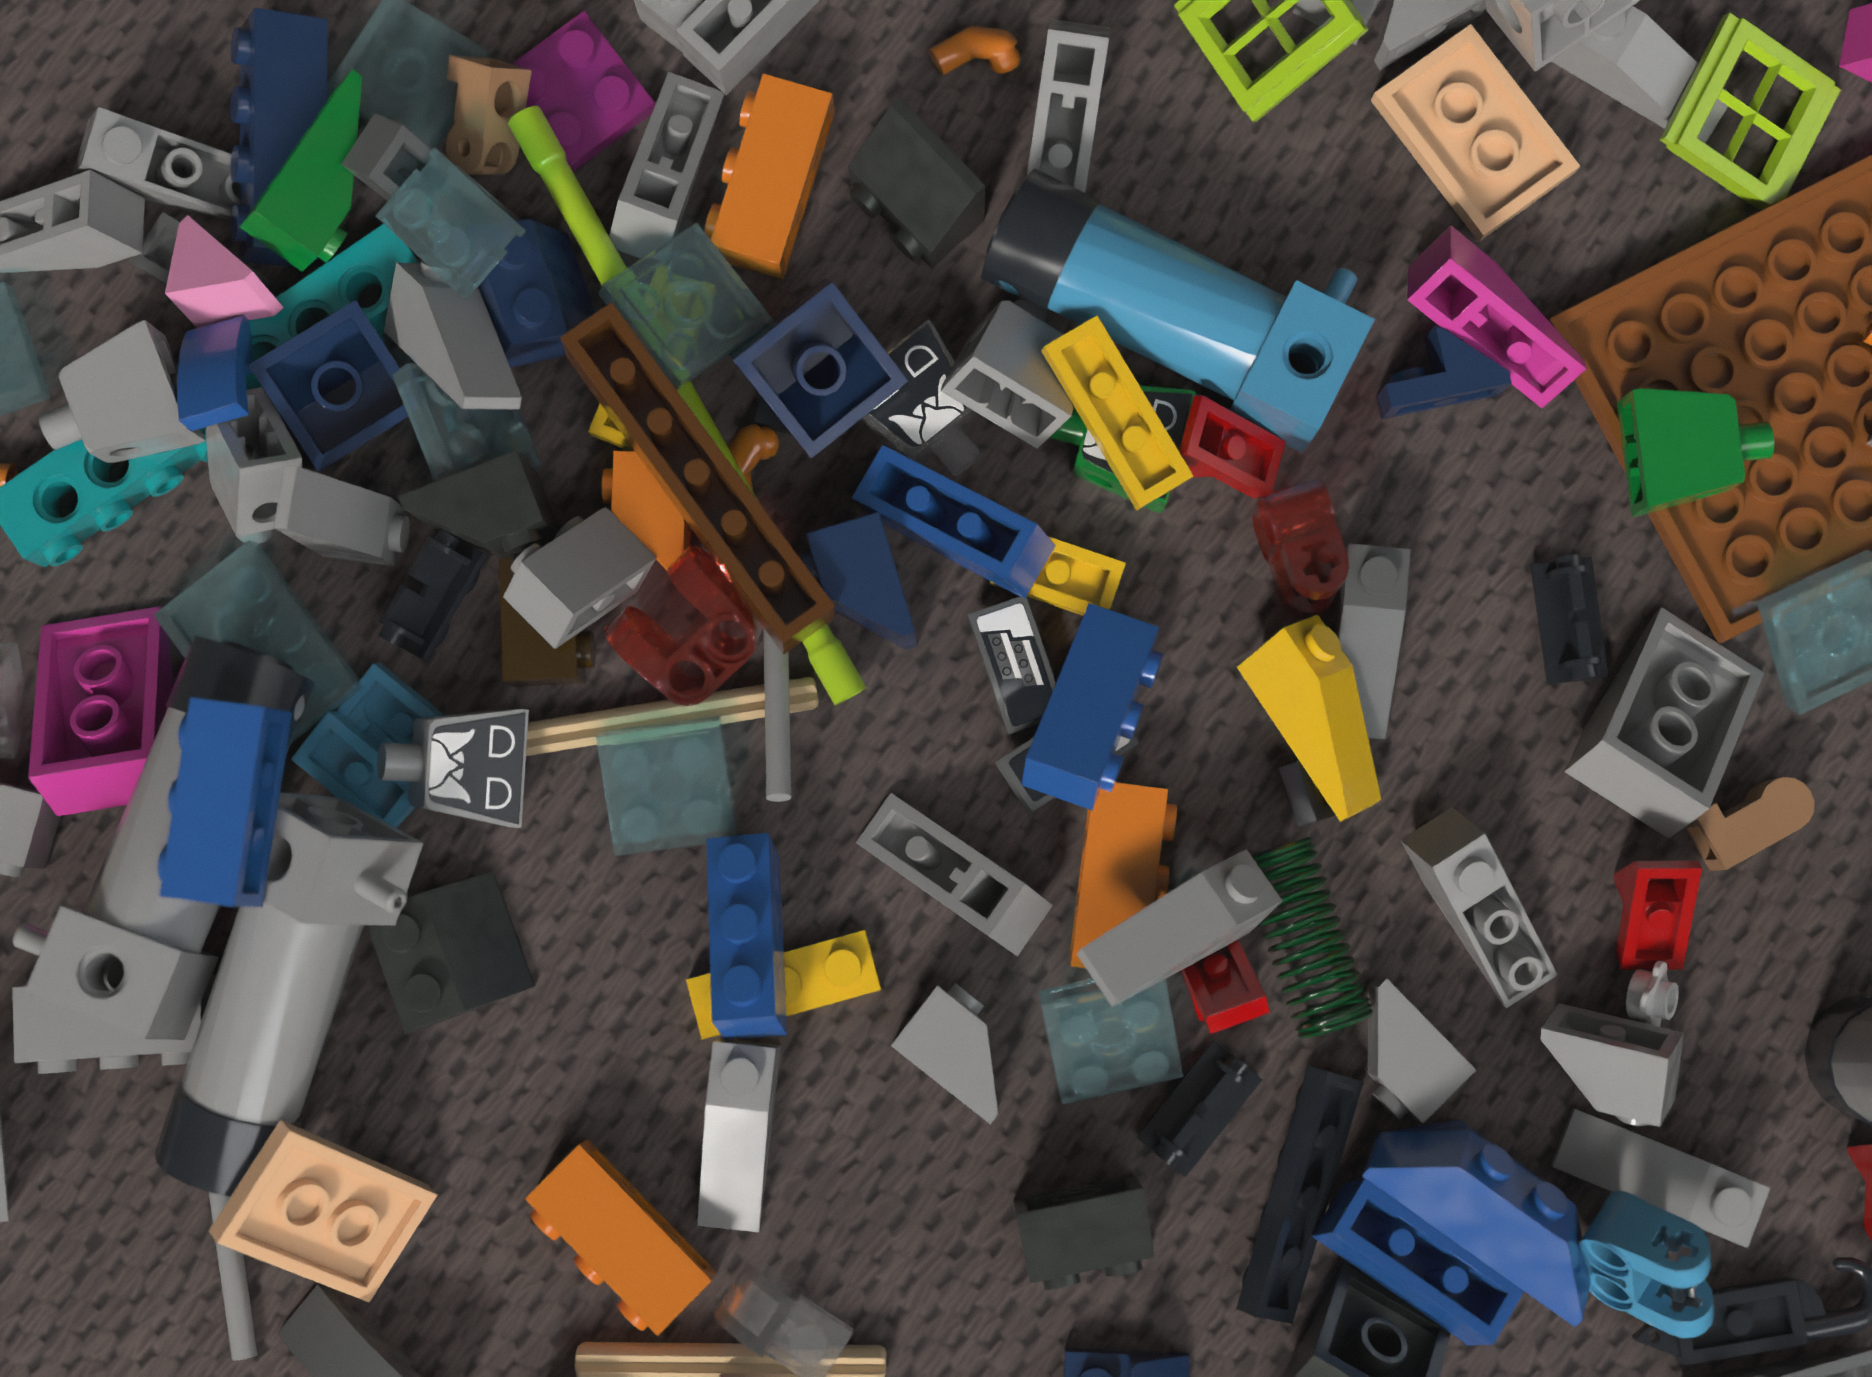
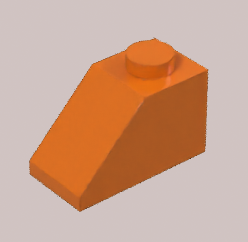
[602,451,691,583]

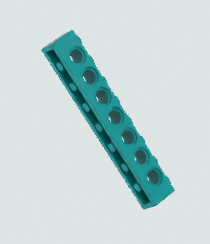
[0,220,421,567]

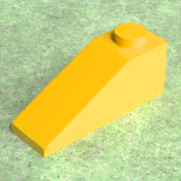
[1237,615,1381,822]

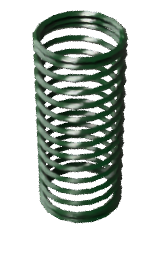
[1252,837,1374,1039]

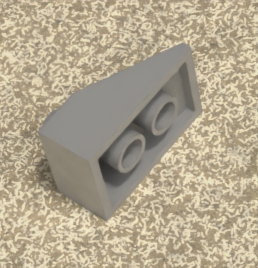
[1565,607,1764,839]

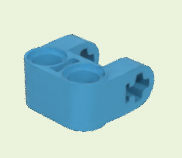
[1579,1191,1714,1338]

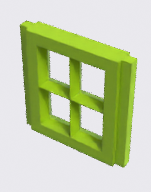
[1174,0,1368,122]
[1659,13,1841,210]

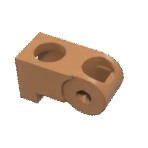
[446,55,532,175]
[1685,777,1815,871]

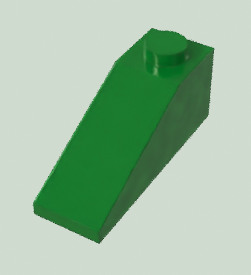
[239,69,362,272]

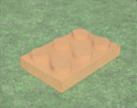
[1371,24,1580,242]
[208,1120,437,1302]

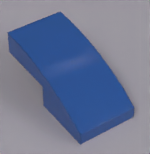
[177,315,253,431]

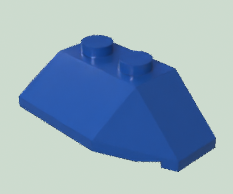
[1362,1119,1591,1327]

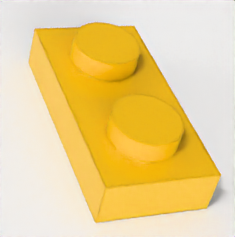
[990,536,1126,616]

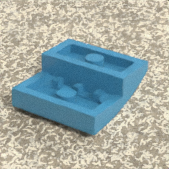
[291,663,444,828]

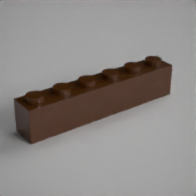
[560,302,835,655]

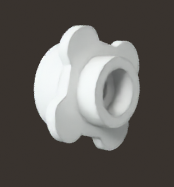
[1626,961,1679,1027]

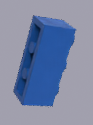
[852,445,1055,599]
[1022,603,1164,811]
[158,698,292,907]
[706,833,787,1041]
[1312,1178,1524,1345]

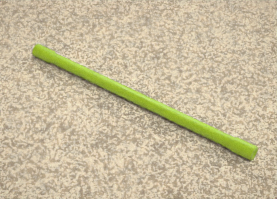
[508,106,867,706]

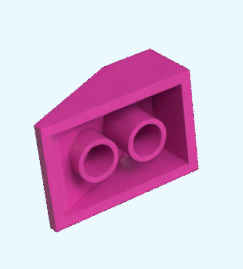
[28,606,174,816]

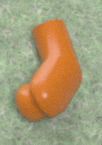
[929,26,1021,75]
[727,424,779,491]

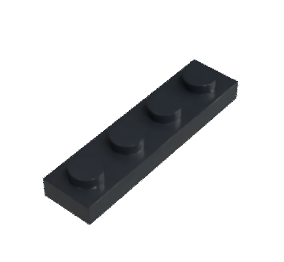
[1236,1065,1364,1324]

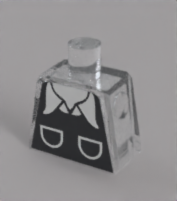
[858,320,982,476]

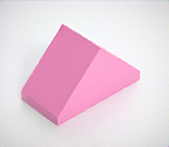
[165,215,284,328]

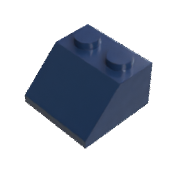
[453,219,595,367]
[729,278,908,458]
[248,300,425,472]
[800,512,917,650]

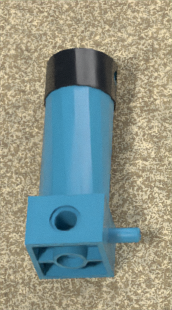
[981,168,1375,453]

